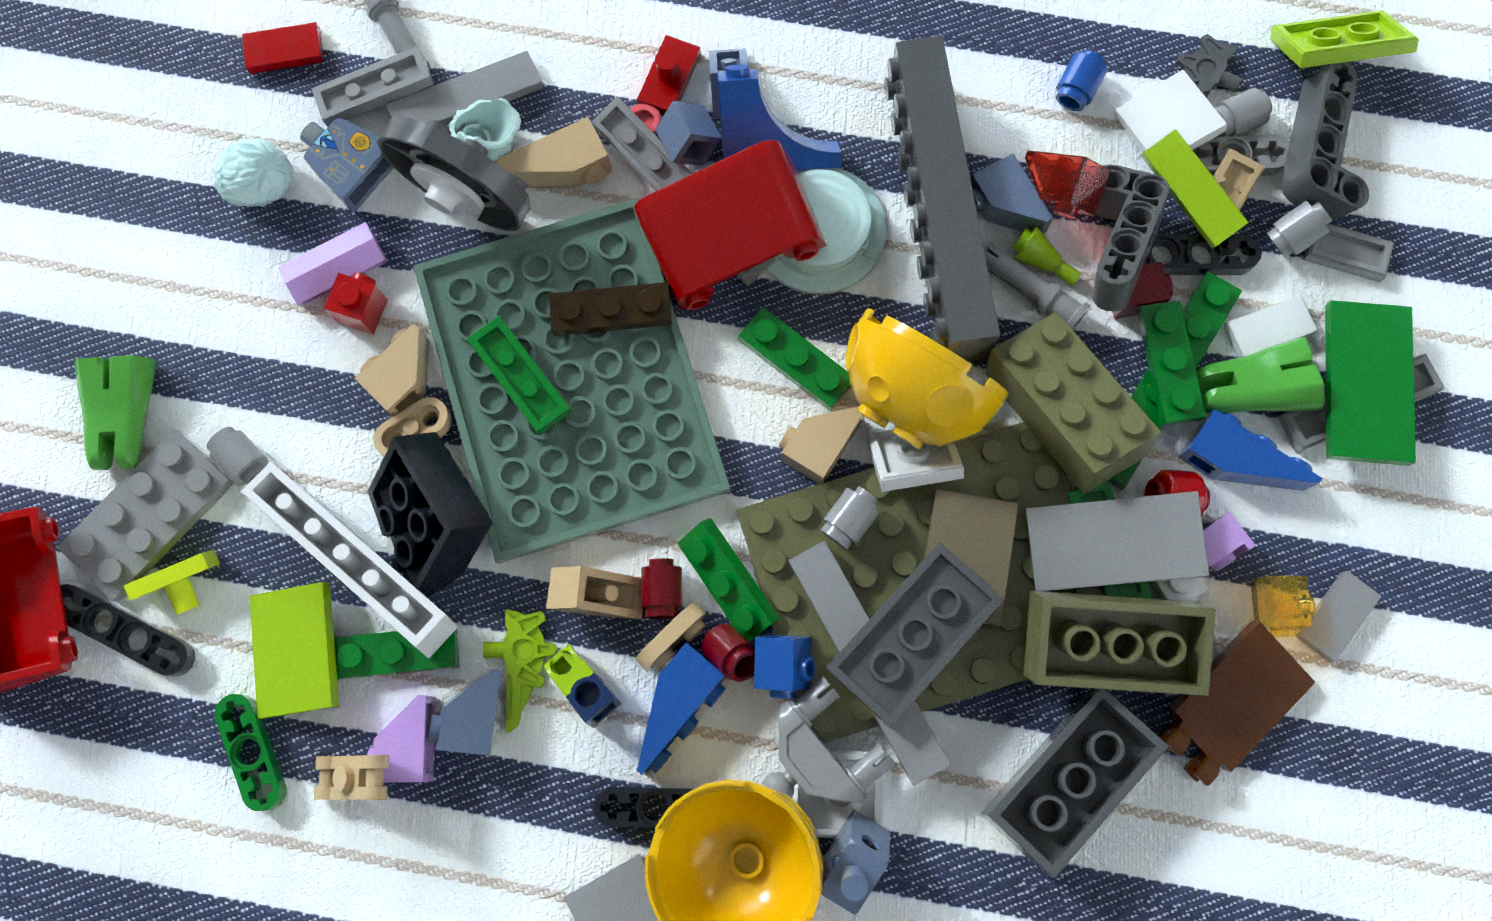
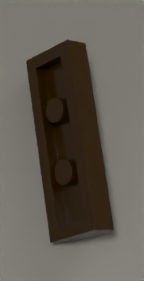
[549,282,672,336]

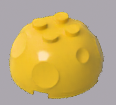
[846,308,1009,450]
[645,779,824,921]

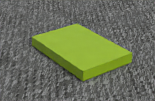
[1270,10,1419,68]
[250,582,339,719]

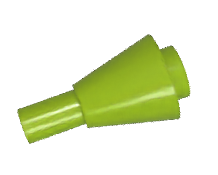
[1011,226,1081,286]

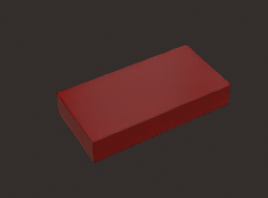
[242,22,324,74]

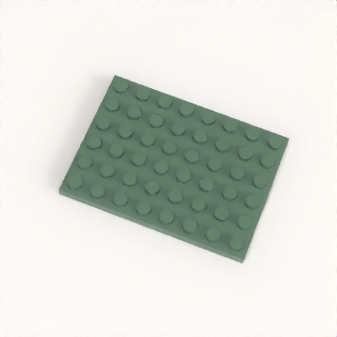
[413,198,731,564]

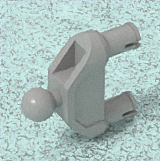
[761,676,896,803]

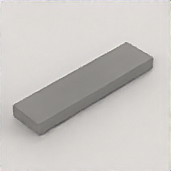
[385,51,543,126]
[1278,353,1445,453]

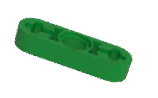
[215,694,287,811]

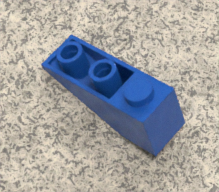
[1178,409,1322,491]
[637,643,727,775]

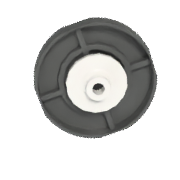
[377,116,531,231]

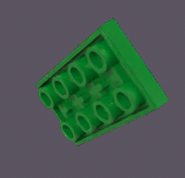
[1325,300,1416,466]

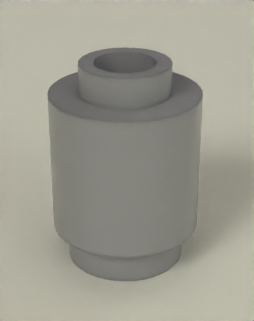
[1215,88,1272,137]
[1267,201,1332,258]
[206,427,268,486]
[820,486,880,550]

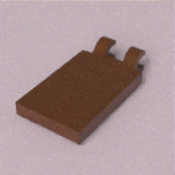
[1158,621,1315,786]

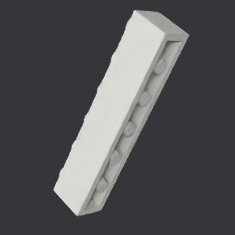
[241,462,458,658]

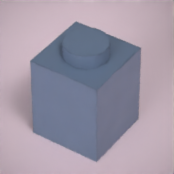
[655,101,722,166]

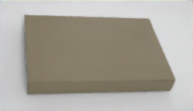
[924,489,1019,627]

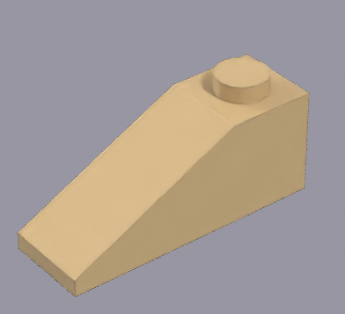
[494,117,612,188]

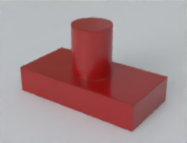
[637,35,701,115]

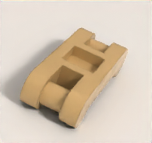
[314,755,389,800]

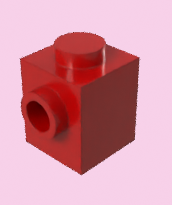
[323,273,388,335]

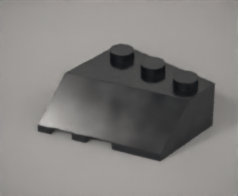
[367,432,493,598]

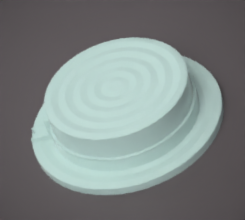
[766,168,887,294]

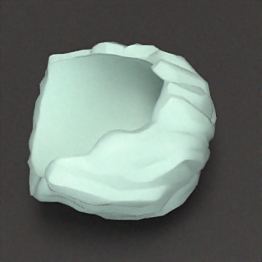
[449,98,521,161]
[213,138,294,207]

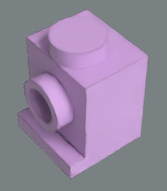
[1203,512,1256,572]

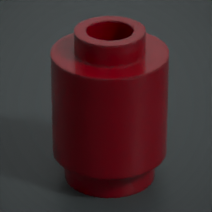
[641,558,683,619]
[701,624,755,682]

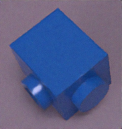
[754,635,815,698]

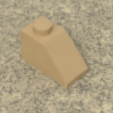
[779,406,864,484]
[546,566,643,620]

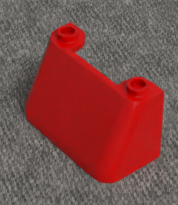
[634,140,827,310]
[0,506,78,693]

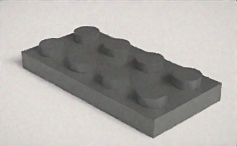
[825,542,1005,728]

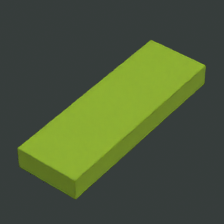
[1141,129,1249,249]

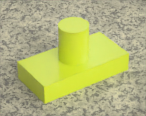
[123,549,220,615]

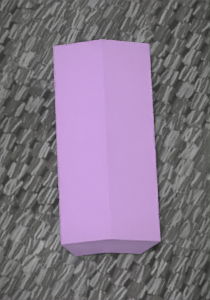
[278,222,389,306]

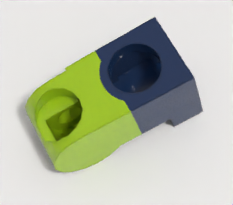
[543,644,622,728]

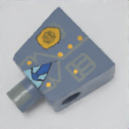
[300,118,393,213]
[821,809,890,915]

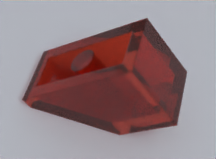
[1025,150,1110,219]

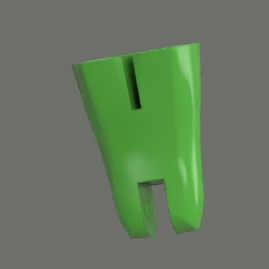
[1196,337,1325,413]
[74,355,157,471]

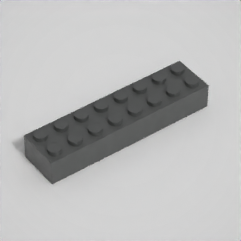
[884,35,1000,362]

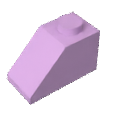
[367,695,436,783]

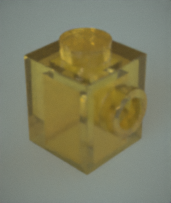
[1251,576,1315,638]

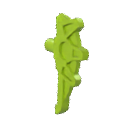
[483,609,556,732]

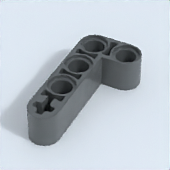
[1281,62,1369,221]
[1089,164,1169,312]

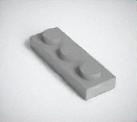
[311,46,434,127]

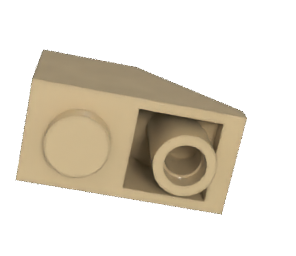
[355,323,429,416]

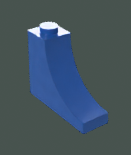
[718,64,841,170]

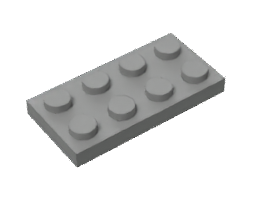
[57,428,234,602]

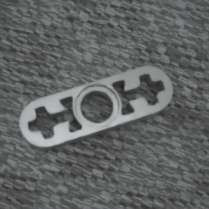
[1193,135,1289,176]

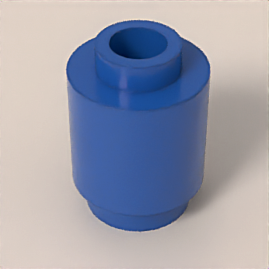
[1055,50,1108,111]

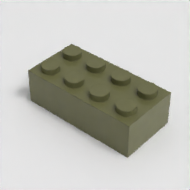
[985,311,1161,495]
[1024,591,1216,696]

